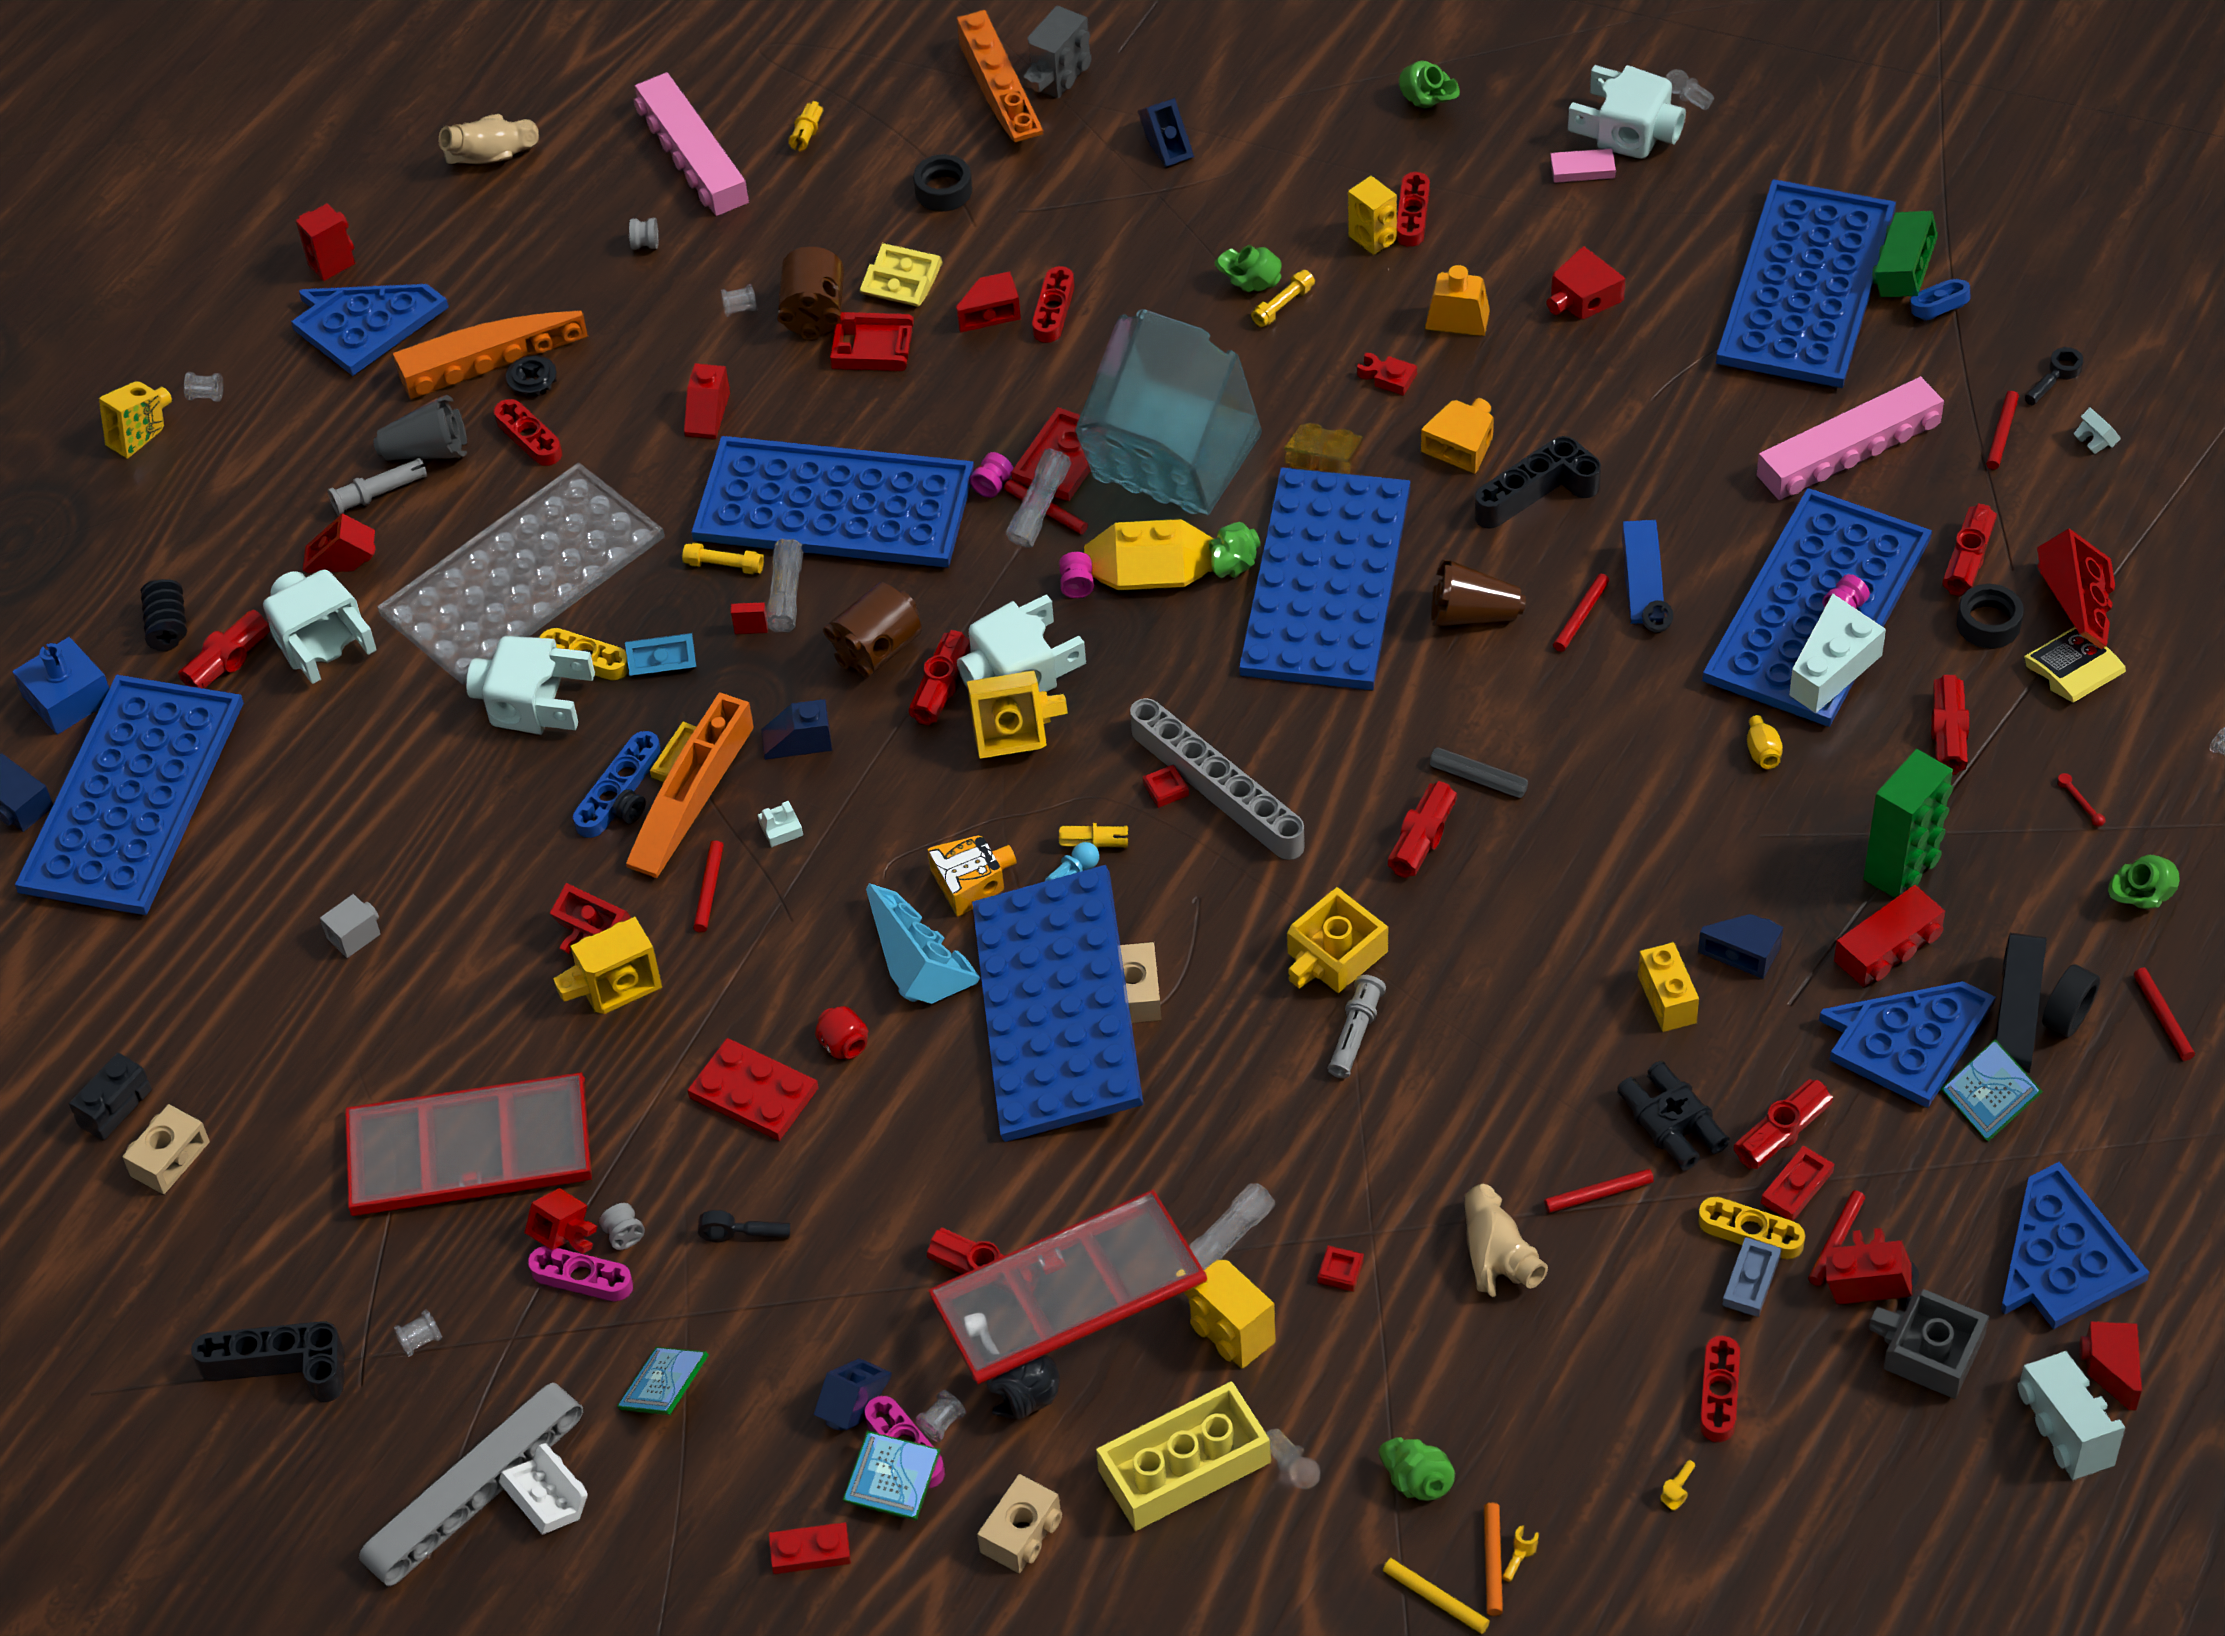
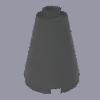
[373,395,467,461]

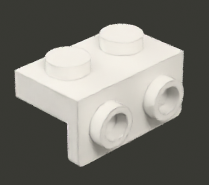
[499,1443,588,1534]

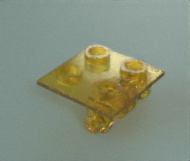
[1284,423,1363,474]

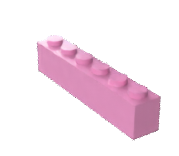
[634,72,749,216]
[1757,377,1944,500]

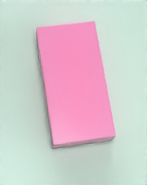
[1550,149,1616,183]

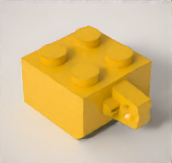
[967,671,1068,759]
[1287,887,1388,994]
[553,917,662,1014]
[1176,1260,1276,1369]

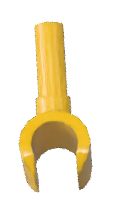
[1660,1460,1695,1511]
[1502,1526,1539,1582]

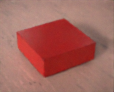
[731,602,768,634]
[1143,764,1189,808]
[1318,1246,1364,1292]

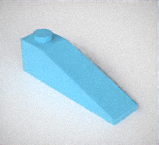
[866,883,980,1004]

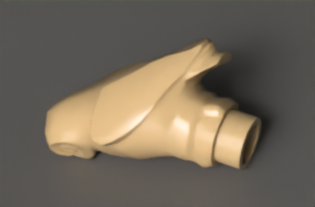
[439,114,539,164]
[1464,1183,1548,1297]

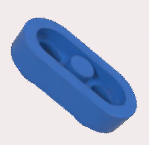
[1910,279,1971,320]

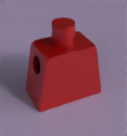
[1546,246,1626,319]

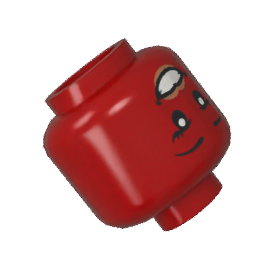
[815,1006,868,1059]

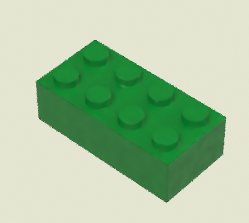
[1863,749,1953,898]

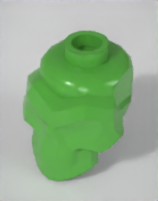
[1399,61,1460,109]
[1215,245,1282,292]
[1209,522,1260,578]
[2108,855,2180,909]
[1379,1437,1455,1501]

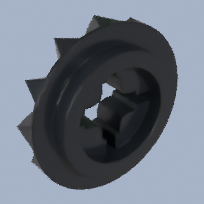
[506,355,557,397]

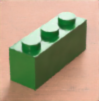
[1872,211,1938,297]

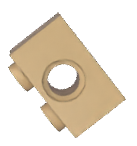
[1120,942,1161,1023]
[122,1104,210,1195]
[977,1474,1062,1574]

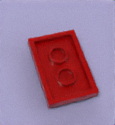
[1011,407,1115,501]
[688,1038,819,1141]

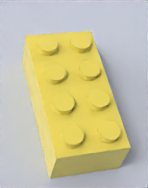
[1096,1381,1271,1531]

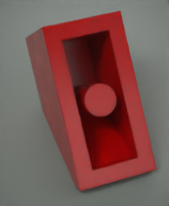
[956,271,1021,333]
[684,363,730,439]
[302,513,376,573]
[2079,1322,2142,1410]

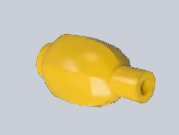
[1747,715,1783,769]

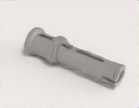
[328,458,427,516]
[1327,975,1386,1078]

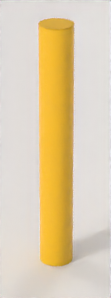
[1383,1558,1490,1634]

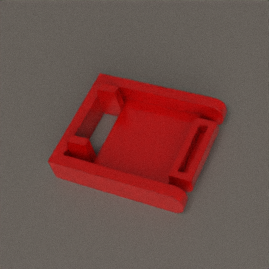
[830,312,914,371]

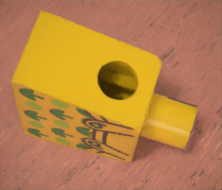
[99,381,172,459]

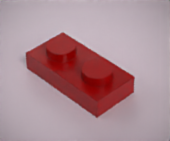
[1761,1145,1835,1221]
[769,1522,851,1574]

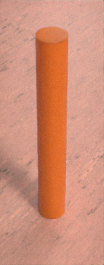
[1484,1503,1503,1616]

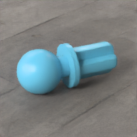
[1045,842,1100,881]

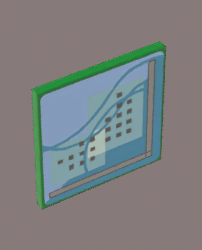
[1941,1039,2043,1142]
[617,1347,709,1415]
[843,1431,941,1521]

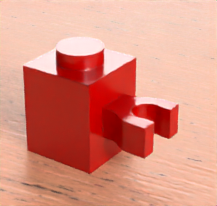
[524,1188,597,1254]

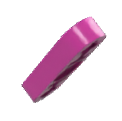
[528,1246,633,1301]
[865,1396,945,1489]

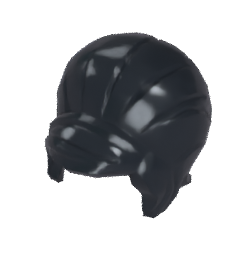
[982,1348,1060,1419]

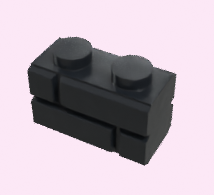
[69,1053,152,1140]

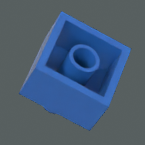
[12,637,110,735]

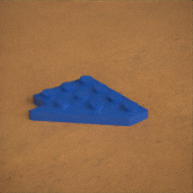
[291,284,449,376]
[1819,981,1996,1108]
[2001,1161,2150,1329]

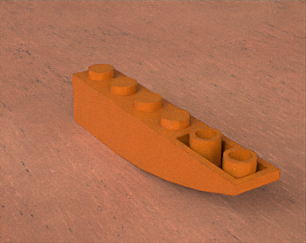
[957,10,1043,143]
[393,311,588,400]
[626,692,754,878]

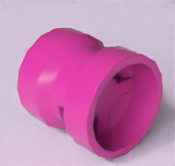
[970,452,1013,498]
[1059,552,1094,598]
[1822,574,1870,609]

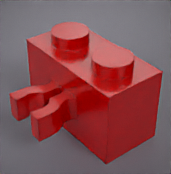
[296,203,355,281]
[549,883,632,955]
[1826,1228,1912,1304]

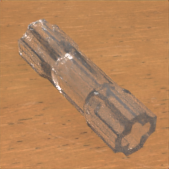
[1005,448,1072,548]
[766,539,803,632]
[1189,1183,1275,1270]

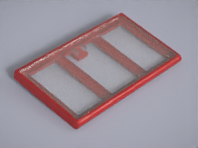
[345,1072,592,1216]
[928,1189,1208,1385]

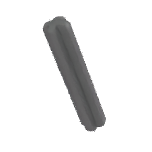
[1430,747,1528,798]

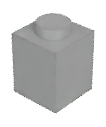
[320,894,380,958]

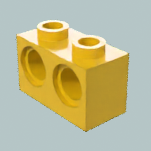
[1348,176,1397,255]
[1638,942,1699,1032]

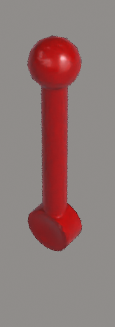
[2057,773,2105,827]

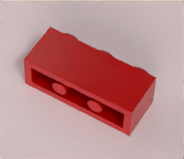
[1834,885,1945,988]

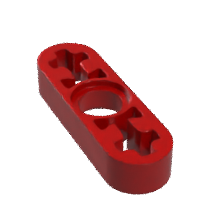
[1397,172,1430,247]
[1032,266,1074,343]
[494,399,562,466]
[1700,1336,1740,1442]

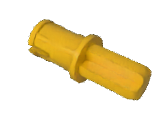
[788,101,823,151]
[1059,823,1128,848]

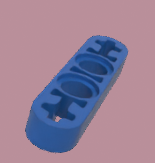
[573,731,661,838]

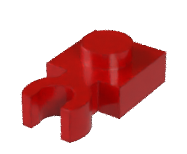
[1357,353,1417,396]

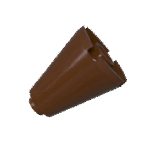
[1431,559,1526,627]

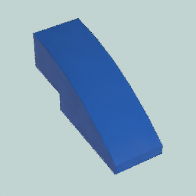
[1622,520,1665,624]

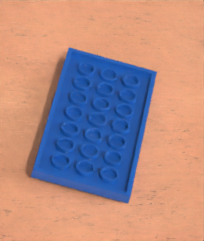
[1716,179,1896,388]
[692,436,975,568]
[1239,467,1410,690]
[1702,488,1932,727]
[15,675,244,915]
[972,865,1144,1142]

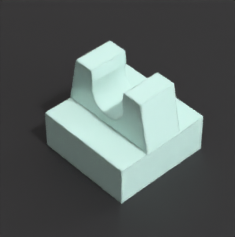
[2074,408,2121,454]
[758,801,803,847]

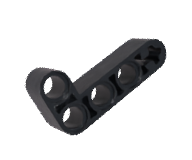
[1475,436,1601,529]
[1996,933,2047,1073]
[191,1321,345,1402]

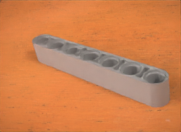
[1130,698,1305,860]
[359,1383,583,1586]

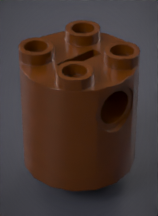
[777,246,844,341]
[823,582,922,678]

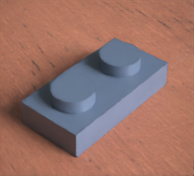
[1722,1237,1782,1317]

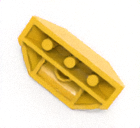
[1084,519,1214,590]

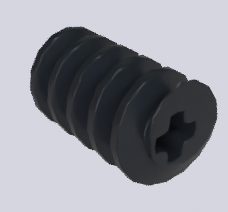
[140,579,187,651]

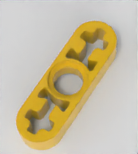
[539,628,629,680]
[1698,1197,1805,1259]

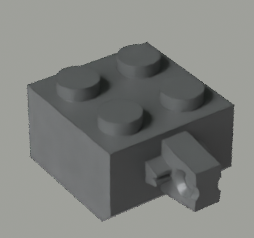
[1024,6,1092,98]
[1869,1289,1989,1399]

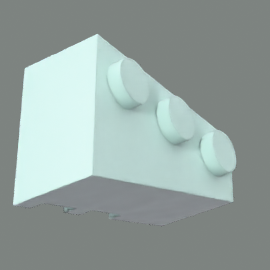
[1789,594,1886,713]
[2018,1351,2125,1480]

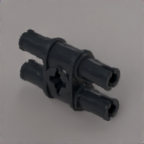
[1617,1060,1730,1171]

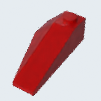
[2037,528,2115,649]

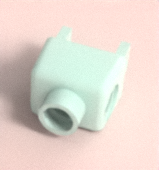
[1568,65,1686,159]
[263,570,376,684]
[957,594,1086,692]
[467,636,595,735]

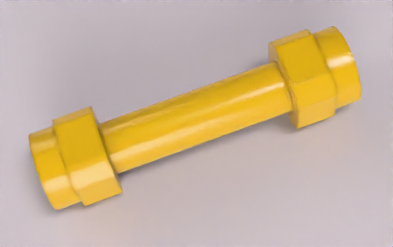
[1251,270,1315,327]
[682,543,764,574]

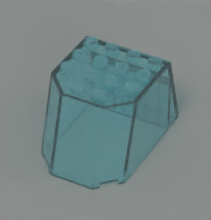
[1075,309,1262,516]

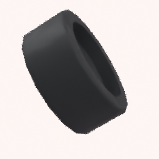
[913,154,973,212]
[1956,583,2024,649]
[2042,964,2100,1037]

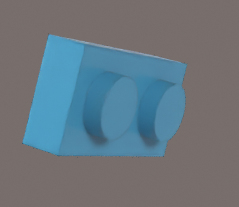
[625,633,697,676]

